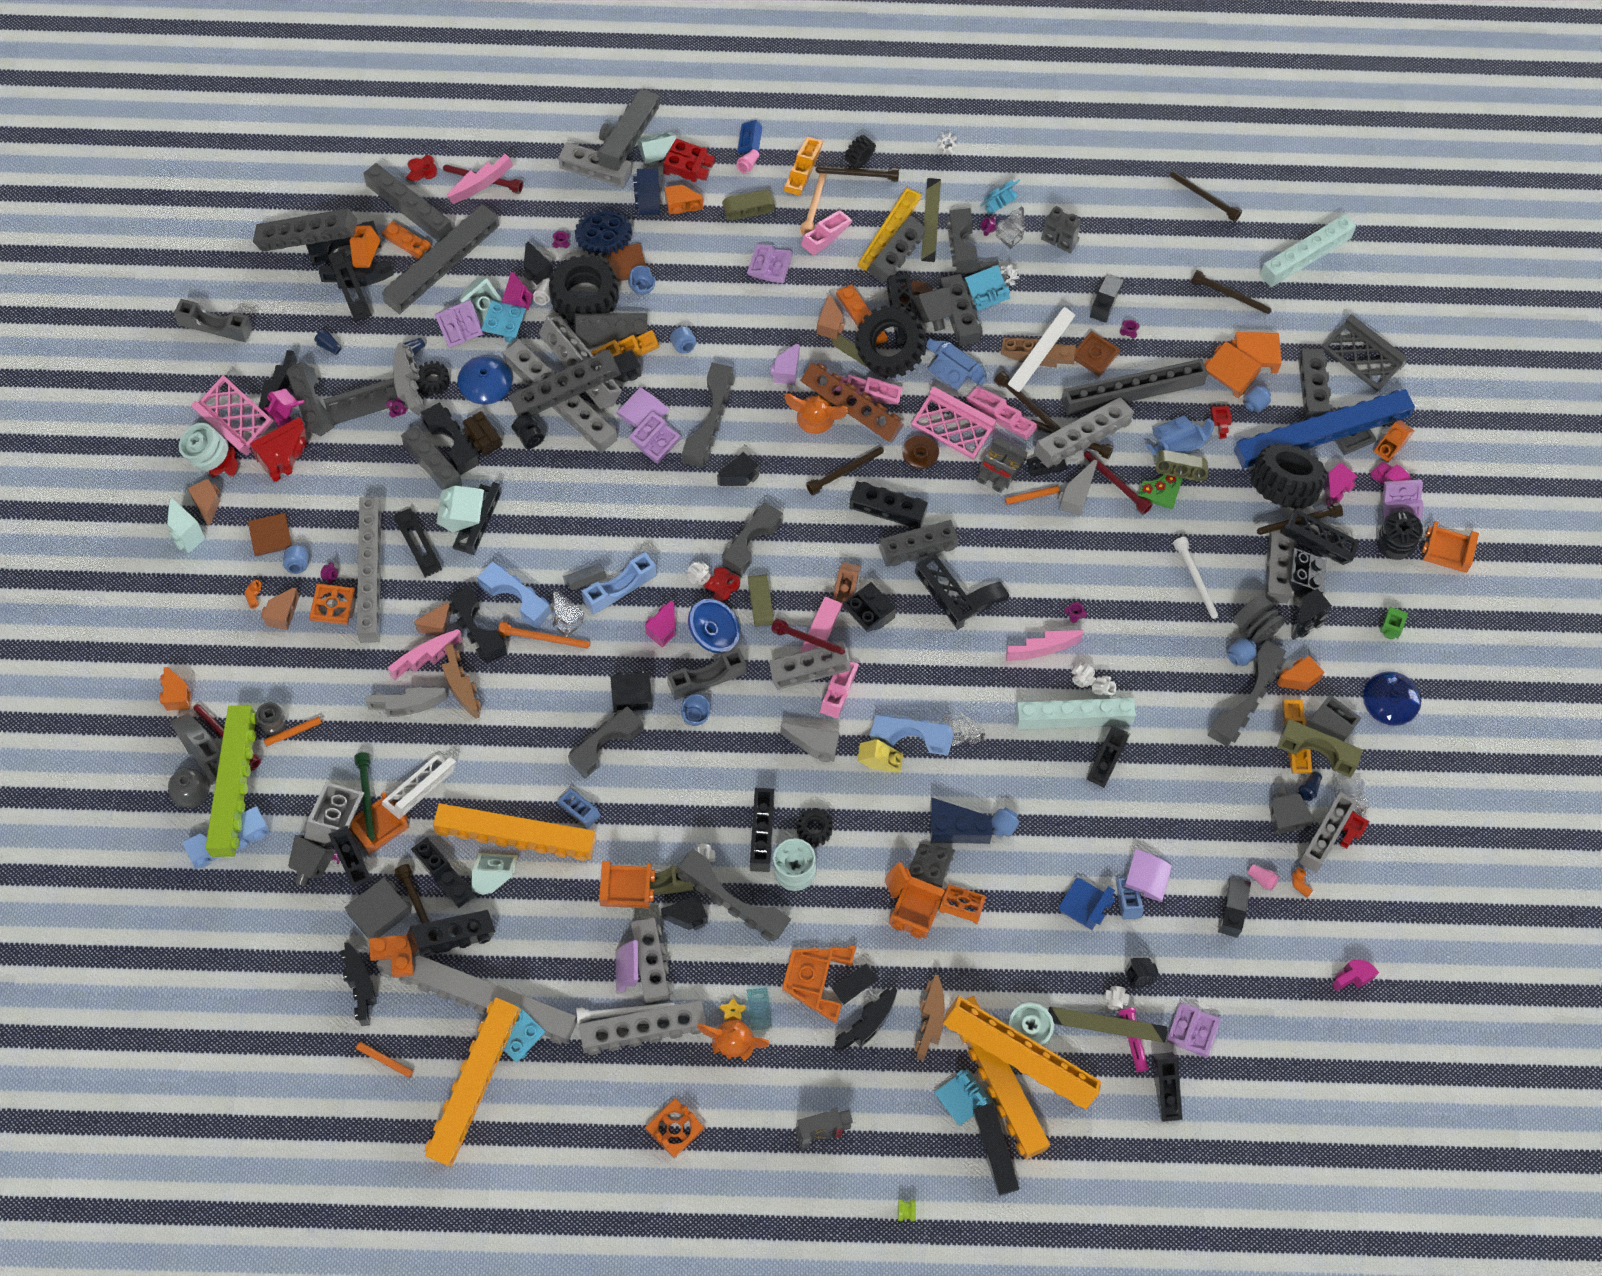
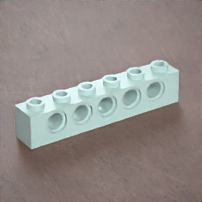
[1260,214,1356,288]

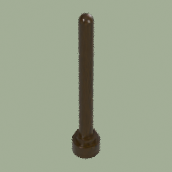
[815,166,899,182]
[1170,171,1242,222]
[1191,270,1272,314]
[994,371,1061,432]
[1030,420,1114,460]
[806,447,884,496]
[1257,502,1343,535]
[394,864,440,954]

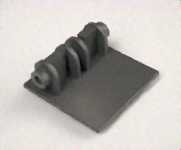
[909,843,955,888]

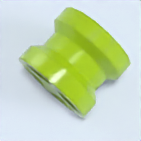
[897,1199,916,1221]

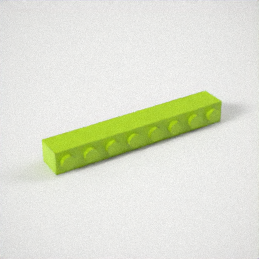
[205,705,258,857]

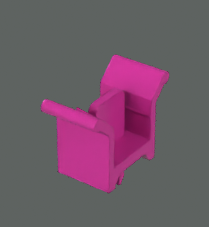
[264,389,304,428]

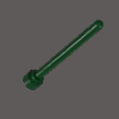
[354,752,375,841]

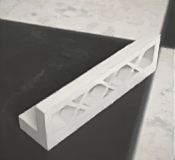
[382,754,456,819]

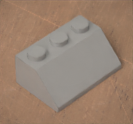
[305,782,364,844]

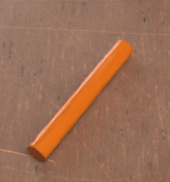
[1005,485,1060,505]
[264,716,322,747]
[356,1042,414,1078]

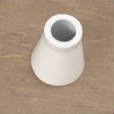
[533,279,550,306]

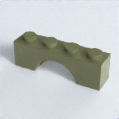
[1277,719,1363,778]
[651,865,694,895]

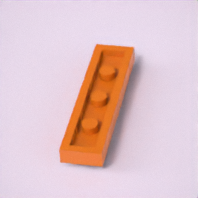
[836,284,888,346]

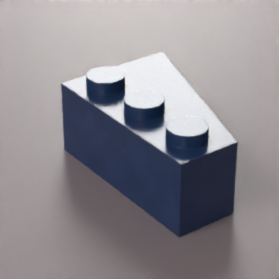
[633,168,660,215]
[930,797,992,844]

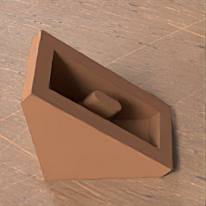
[414,602,451,636]

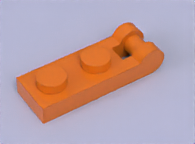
[381,221,431,259]

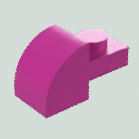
[1371,462,1411,484]
[1332,960,1379,992]

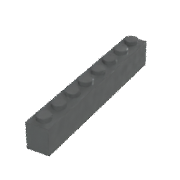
[382,204,499,315]
[1061,359,1208,415]

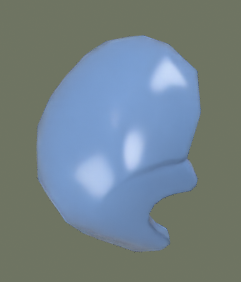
[628,266,655,295]
[681,694,710,726]

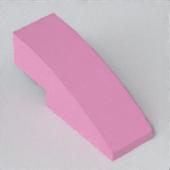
[801,210,852,256]
[820,661,859,719]

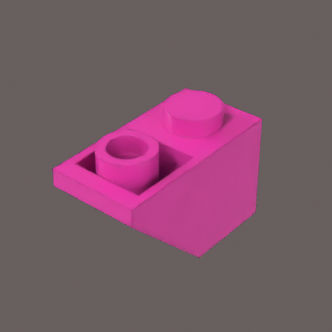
[502,272,533,310]
[1325,462,1357,506]
[645,600,675,648]

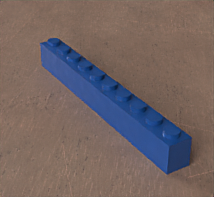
[1234,389,1415,469]

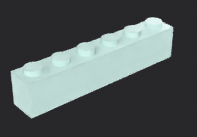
[1015,698,1136,730]

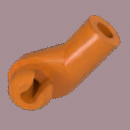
[244,580,262,609]
[1292,868,1313,898]

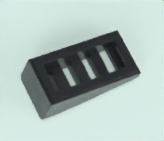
[1026,456,1068,477]

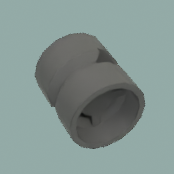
[256,702,287,736]

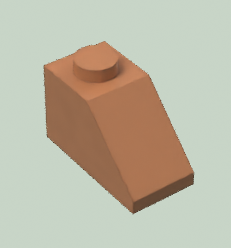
[816,296,845,340]
[188,479,220,526]
[833,562,861,603]
[261,588,300,630]

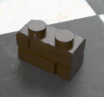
[462,411,502,456]

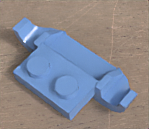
[926,338,987,391]
[1146,415,1214,456]

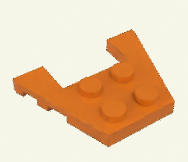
[782,946,856,1024]

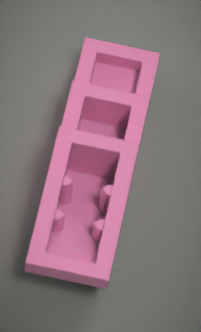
[447,154,513,204]
[830,372,902,405]
[966,386,1037,440]
[800,597,842,666]
[388,629,463,680]
[1006,630,1083,661]

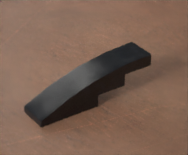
[258,350,297,421]
[973,1104,1019,1196]

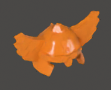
[784,393,848,434]
[697,1020,770,1061]

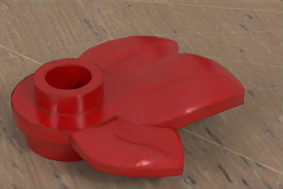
[406,155,437,181]
[209,445,239,478]
[703,567,741,602]

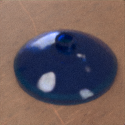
[1363,671,1422,726]

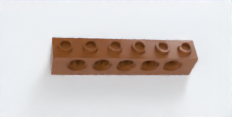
[800,362,904,443]

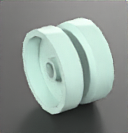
[179,423,229,471]
[1007,1003,1054,1048]

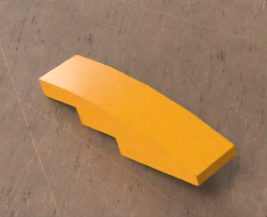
[784,137,823,196]
[591,330,660,357]
[1282,700,1312,774]

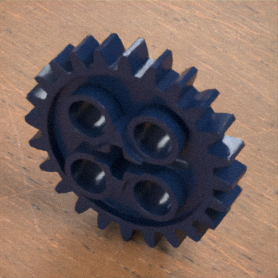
[575,208,632,257]

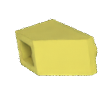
[857,739,903,773]

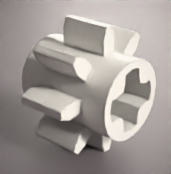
[937,131,958,154]
[1001,264,1020,286]
[687,562,711,585]
[1071,664,1096,688]
[1092,676,1116,699]
[695,844,715,862]
[1103,986,1130,1011]

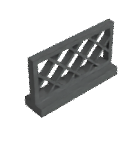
[1322,315,1408,392]

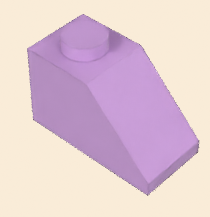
[770,344,800,385]

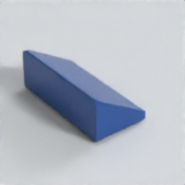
[737,120,762,154]

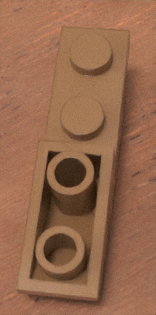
[1001,338,1076,367]
[442,644,481,719]
[914,975,945,1061]

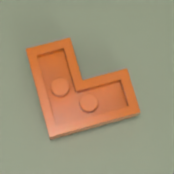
[369,935,414,978]

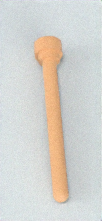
[800,166,827,235]

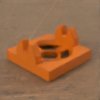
[309,584,356,625]
[939,884,986,924]
[645,1098,705,1159]

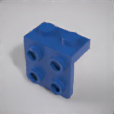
[1059,878,1115,930]

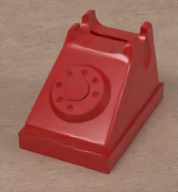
[250,417,307,482]

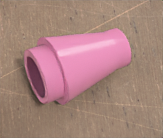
[736,149,760,173]
[1248,864,1279,890]

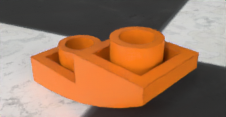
[885,862,911,899]

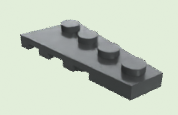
[574,313,648,348]

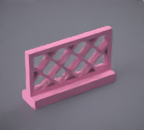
[191,375,274,456]
[911,386,996,460]

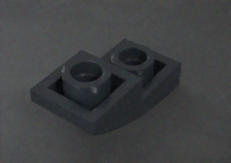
[967,581,1010,611]
[832,963,879,1005]

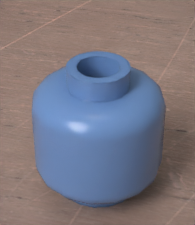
[670,327,696,354]
[1244,385,1271,412]
[283,546,309,574]
[1228,638,1257,666]
[992,807,1019,838]

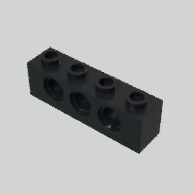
[849,481,928,529]
[750,788,775,872]
[406,910,495,957]

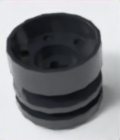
[1376,511,1423,560]

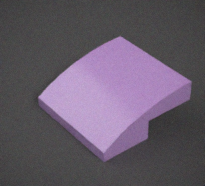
[747,244,793,283]
[435,299,485,348]
[616,388,669,428]
[629,412,681,464]
[1383,479,1423,521]
[1125,849,1172,902]
[616,940,638,992]
[1167,1003,1221,1058]

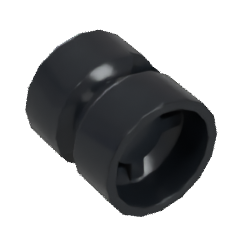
[511,414,545,449]

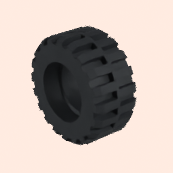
[549,255,618,324]
[855,305,927,378]
[1251,444,1327,509]

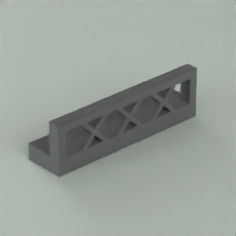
[324,378,398,425]

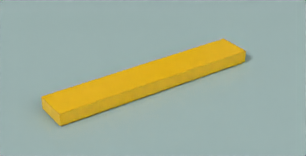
[857,187,922,272]

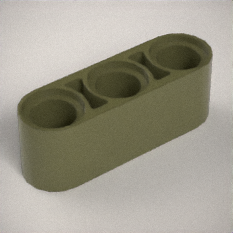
[722,190,776,220]
[1155,450,1208,481]
[748,574,774,627]

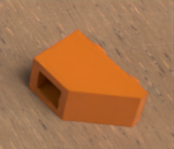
[664,184,703,215]
[350,226,381,268]
[1373,420,1415,462]
[1277,656,1324,690]
[159,667,191,711]

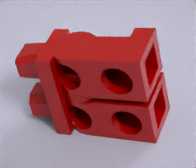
[663,138,715,183]

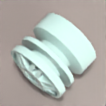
[773,838,816,891]

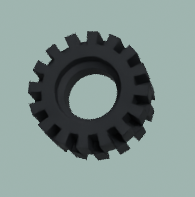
[844,135,876,169]
[416,361,450,396]
[797,808,833,847]

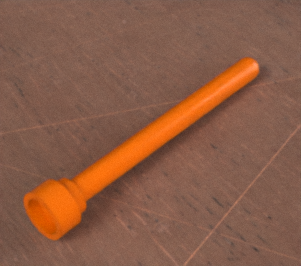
[498,621,590,648]

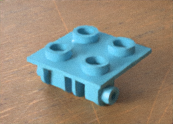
[980,179,1020,213]
[965,265,1010,311]
[481,300,526,343]
[504,1004,545,1063]
[934,1069,992,1126]

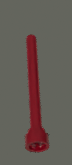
[443,165,523,194]
[1084,451,1153,515]
[771,619,845,655]
[193,704,261,771]

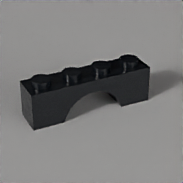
[306,220,381,266]
[420,402,479,475]
[449,586,507,664]

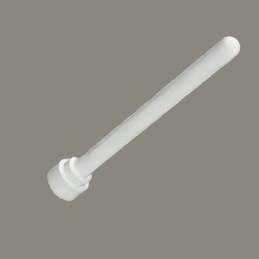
[1173,537,1218,619]
[576,1003,675,1025]

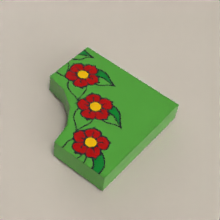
[1138,474,1183,510]

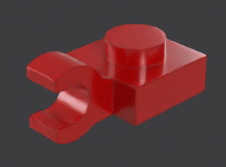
[1210,406,1232,439]
[1340,812,1370,849]

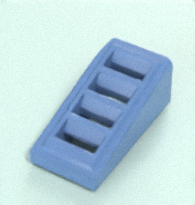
[557,788,600,829]
[1116,877,1144,920]

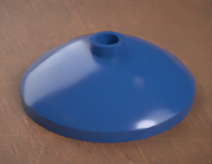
[458,356,513,405]
[688,599,740,653]

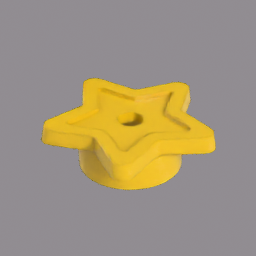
[719,999,746,1021]

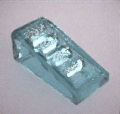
[747,987,772,1031]

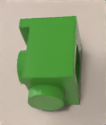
[1380,607,1408,639]

